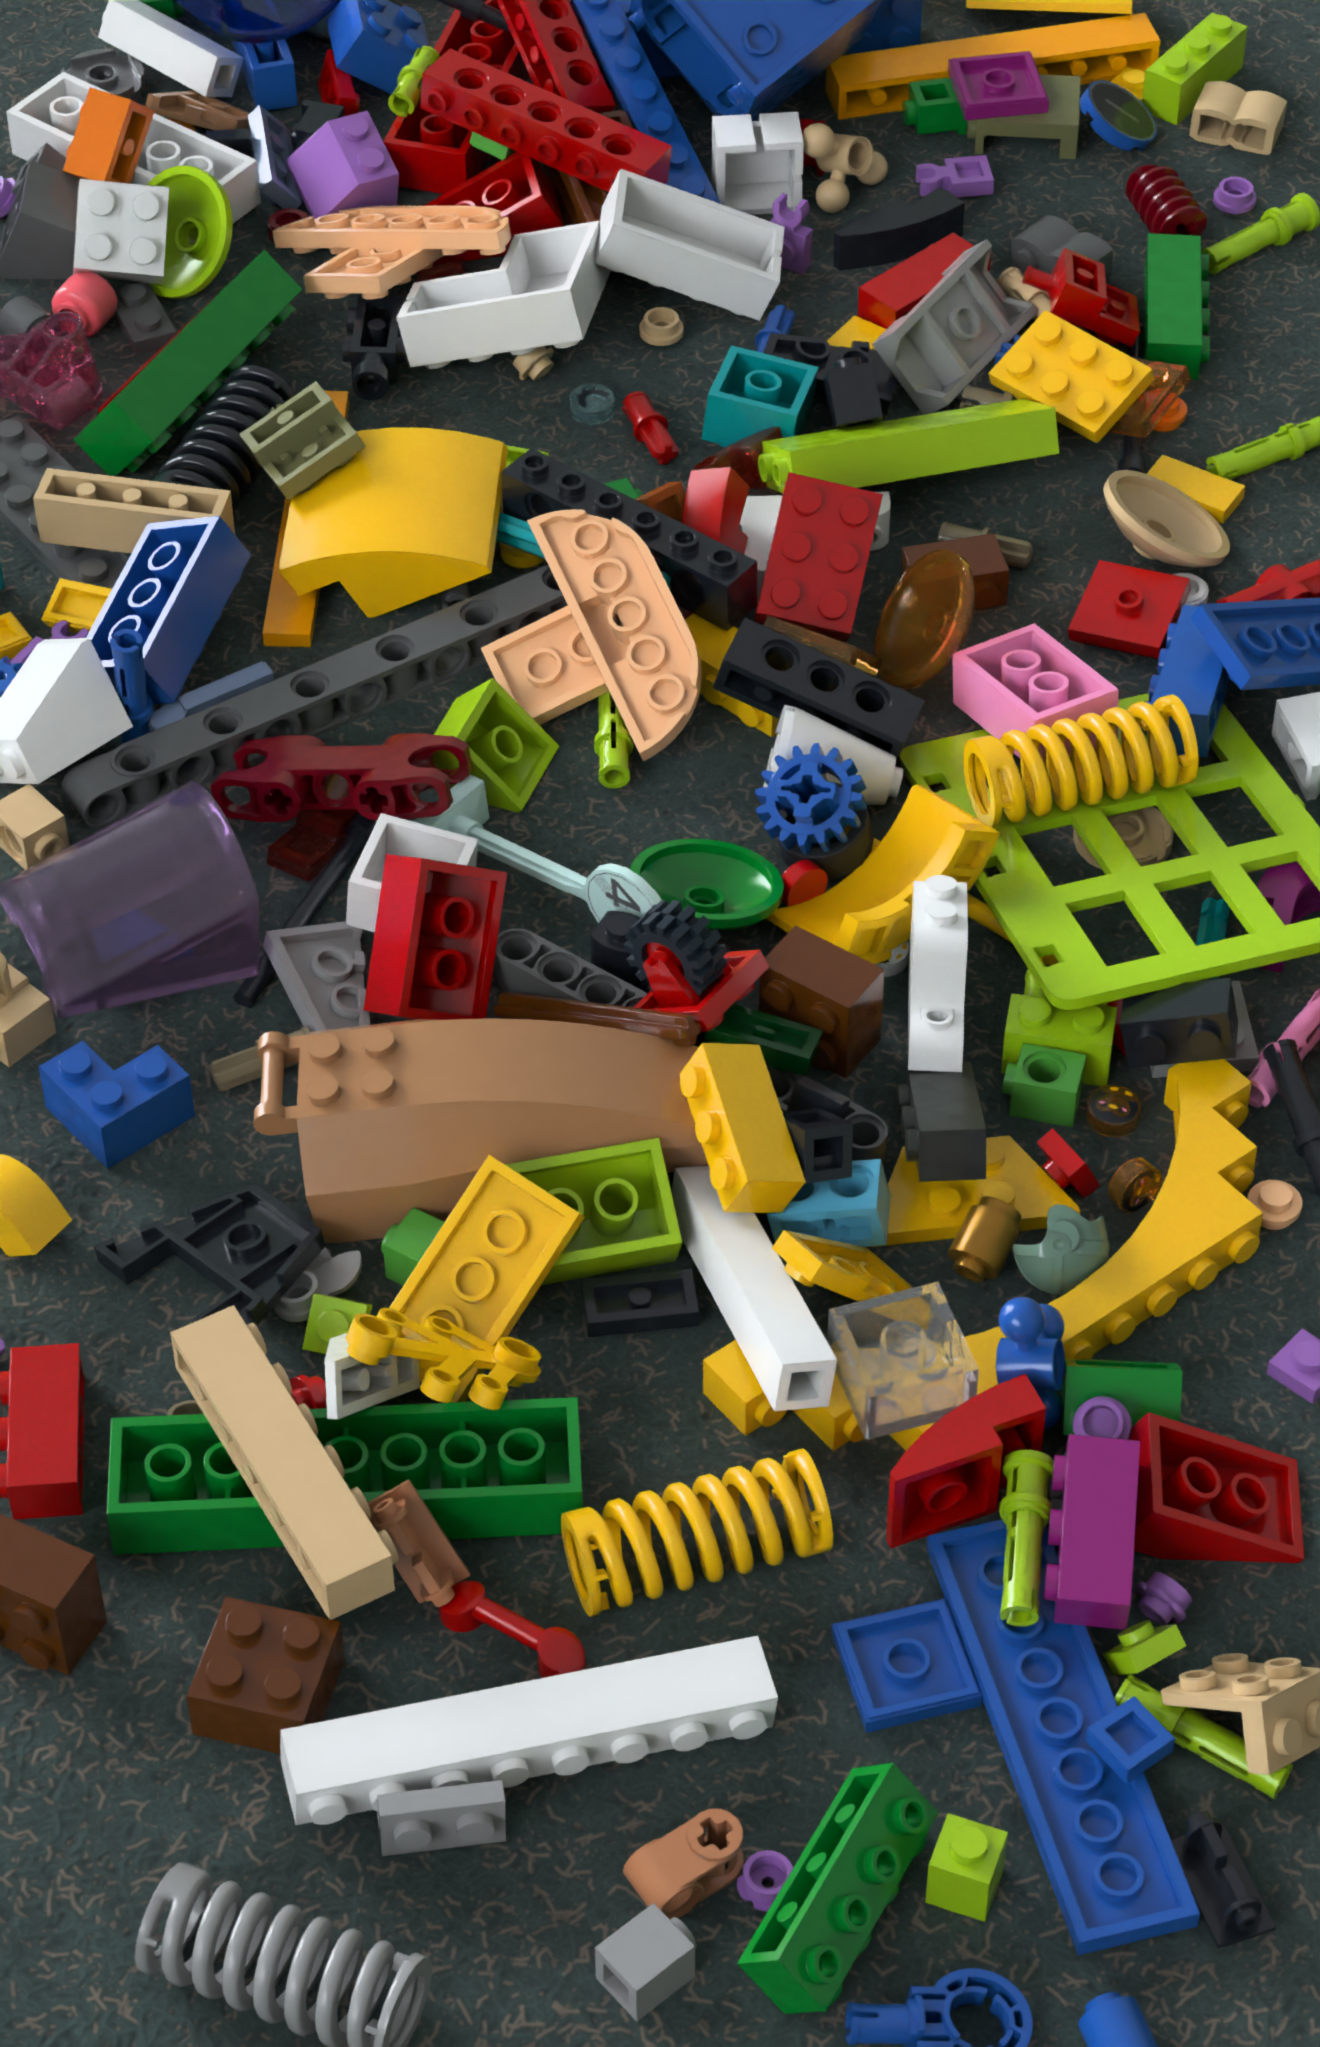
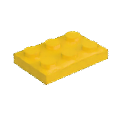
[988,310,1154,444]

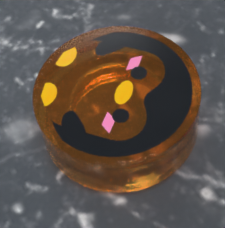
[1086,1085,1141,1137]
[1108,1157,1162,1214]

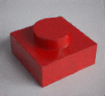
[1036,1128,1100,1198]

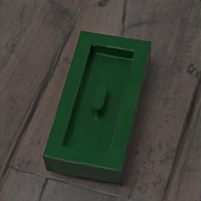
[703,1004,823,1076]

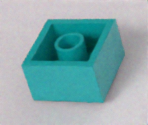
[701,345,819,454]

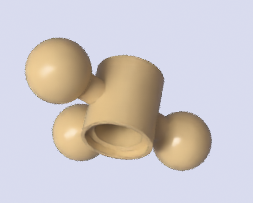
[802,123,888,213]

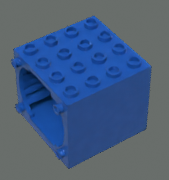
[628,0,882,121]

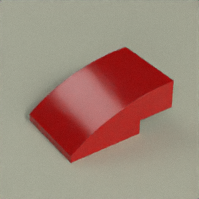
[886,1374,1046,1549]

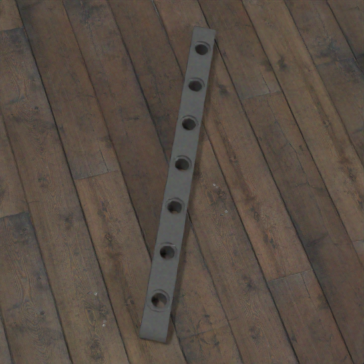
[61,565,568,828]

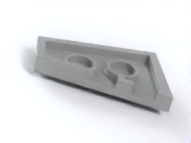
[263,921,370,1032]

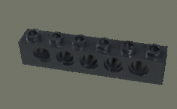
[501,448,757,631]

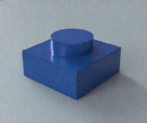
[1085,1696,1175,1784]

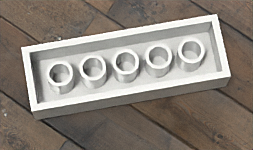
[6,72,261,223]

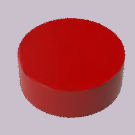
[781,859,828,907]

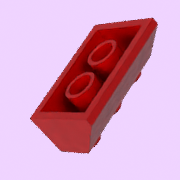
[363,854,507,1020]

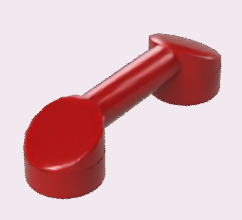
[439,1580,586,1678]

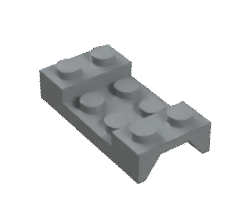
[872,239,1038,415]

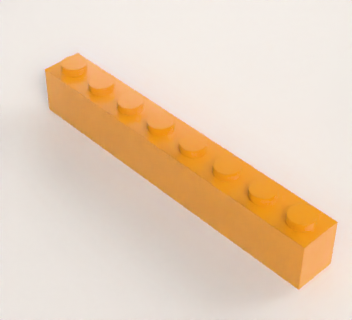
[825,13,1161,120]

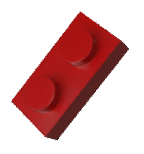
[317,49,360,116]

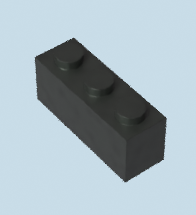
[897,1062,986,1182]

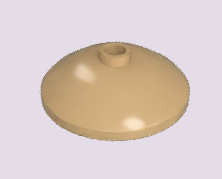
[1103,470,1230,568]

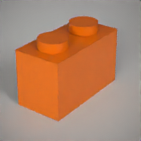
[63,87,155,184]

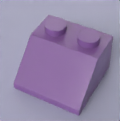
[286,110,399,219]

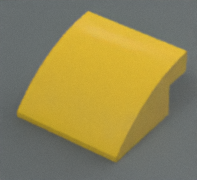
[278,427,508,618]

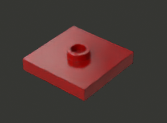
[1068,560,1191,659]

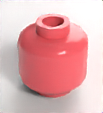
[52,272,118,337]

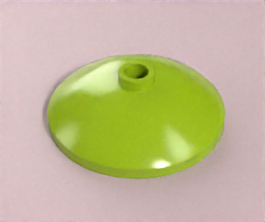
[147,165,233,299]

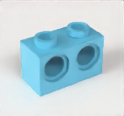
[767,1159,891,1247]

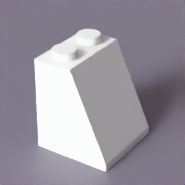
[0,638,133,784]

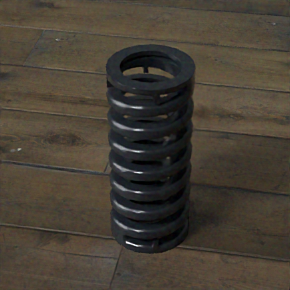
[152,365,296,512]

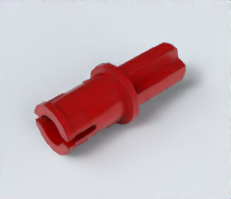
[622,391,678,465]

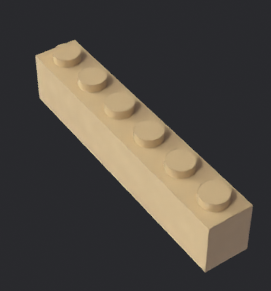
[170,1305,399,1620]

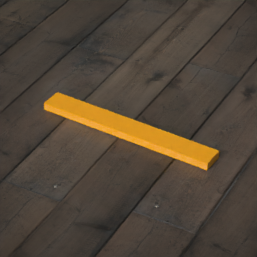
[262,391,349,647]

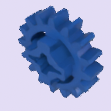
[755,743,867,855]

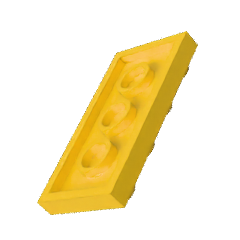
[389,1155,585,1403]

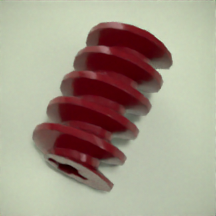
[1125,164,1207,236]

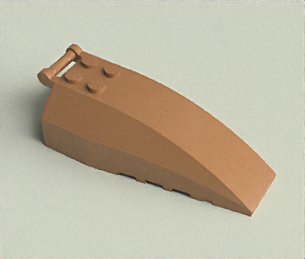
[253,1018,708,1243]

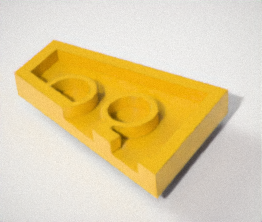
[772,1230,943,1330]

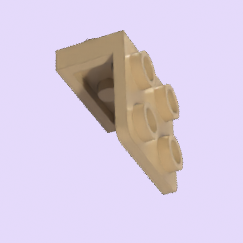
[1161,1653,1320,1775]

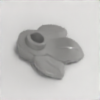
[274,1247,362,1322]

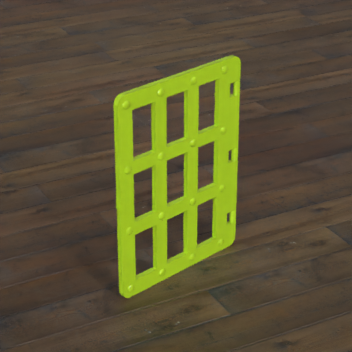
[900,693,1320,1010]

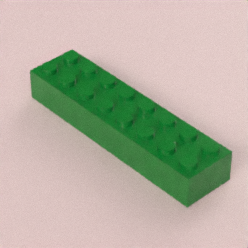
[106,1397,583,1555]

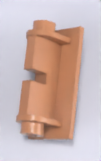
[367,1479,470,1607]

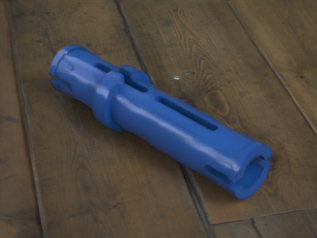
[110,629,154,744]

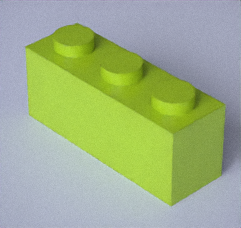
[1142,12,1248,125]

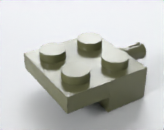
[239,381,366,500]

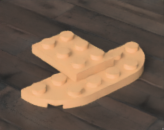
[272,206,511,300]
[481,509,702,762]

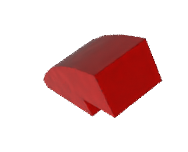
[681,467,750,620]

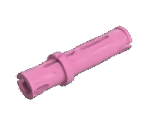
[1247,988,1320,1108]

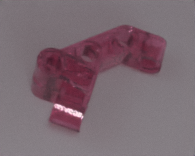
[0,311,104,430]

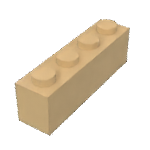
[33,468,235,554]

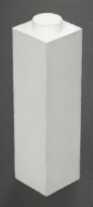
[98,0,244,97]

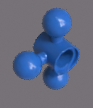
[996,1297,1065,1430]

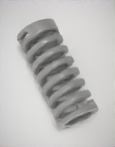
[135,1862,432,2047]

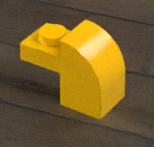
[0,1154,72,1257]

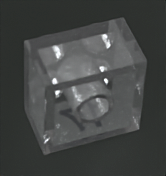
[828,1282,979,1440]

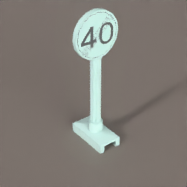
[413,774,662,923]

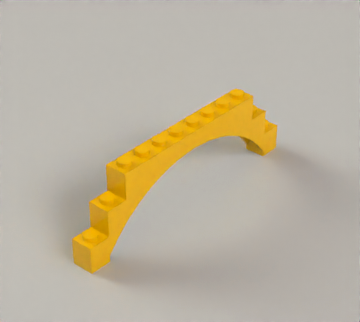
[703,1059,1263,1451]

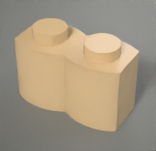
[1189,81,1287,155]

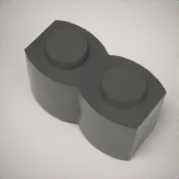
[1011,215,1113,278]

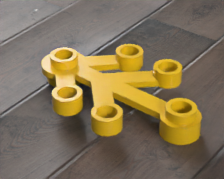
[346,1308,541,1410]

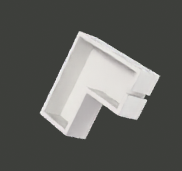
[396,221,611,369]

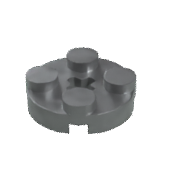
[60,49,145,103]

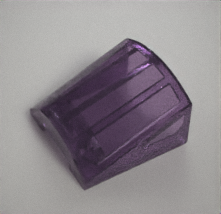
[0,780,259,1019]

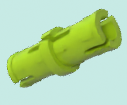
[388,46,440,117]

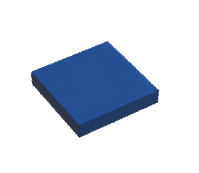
[831,1598,983,1733]

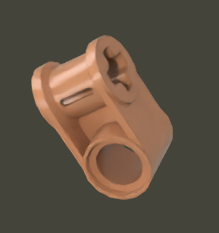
[623,1809,744,1919]

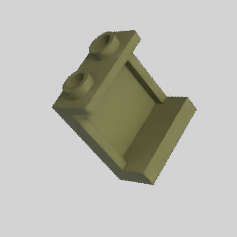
[967,74,1081,159]

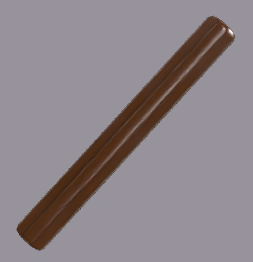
[494,992,701,1047]

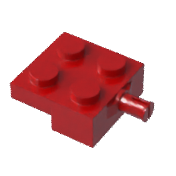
[1022,248,1140,347]

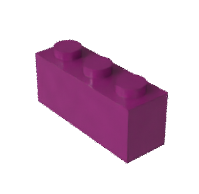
[1044,1434,1140,1630]

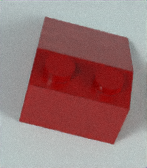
[424,152,565,265]
[1129,1412,1304,1563]

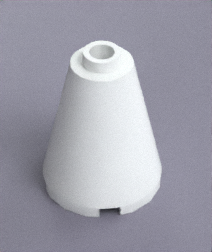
[763,705,903,805]

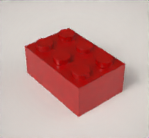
[753,472,883,643]

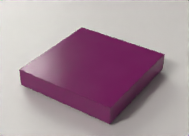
[948,51,1049,120]

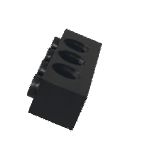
[713,618,925,762]

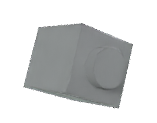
[595,1903,696,2021]

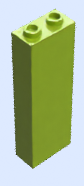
[758,399,1060,493]

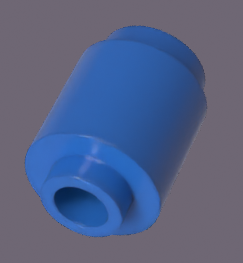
[1078,1992,1159,2047]

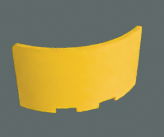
[766,785,1000,965]

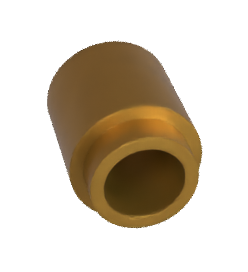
[948,1196,1021,1283]

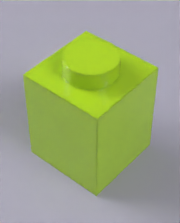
[925,1813,1008,1922]

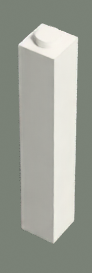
[671,1165,837,1411]

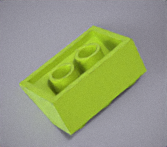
[505,1138,682,1285]

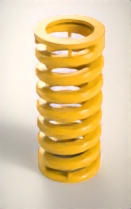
[963,694,1199,828]
[561,1448,833,1617]

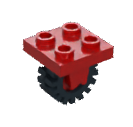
[624,900,769,1033]

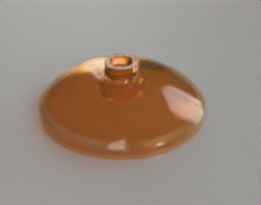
[875,549,976,689]

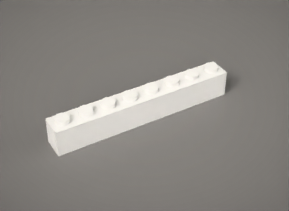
[280,1636,778,1825]

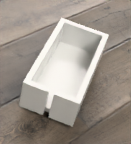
[595,168,784,321]

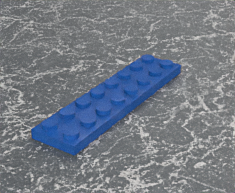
[926,1519,1200,1955]

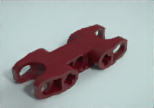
[210,733,473,822]

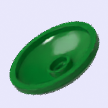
[630,839,784,932]

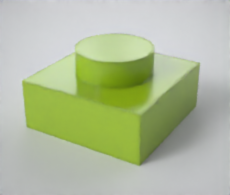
[302,1294,373,1354]
[1103,1620,1186,1676]

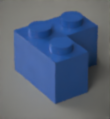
[39,1041,195,1169]

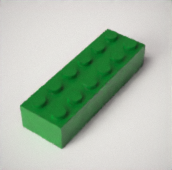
[73,249,302,476]

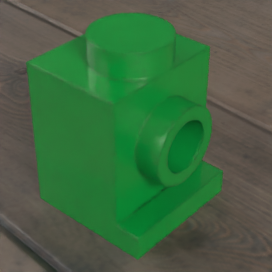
[902,77,967,135]

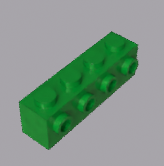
[737,1763,939,2014]

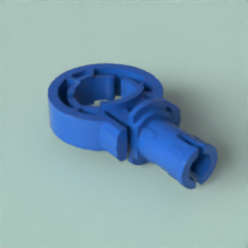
[845,1968,1033,2047]

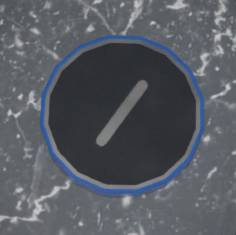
[1080,80,1157,152]

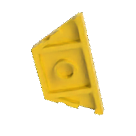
[871,1135,1080,1247]

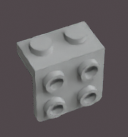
[377,1780,506,1856]

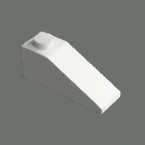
[324,1333,420,1420]

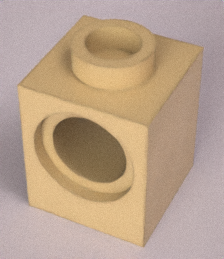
[0,784,70,873]

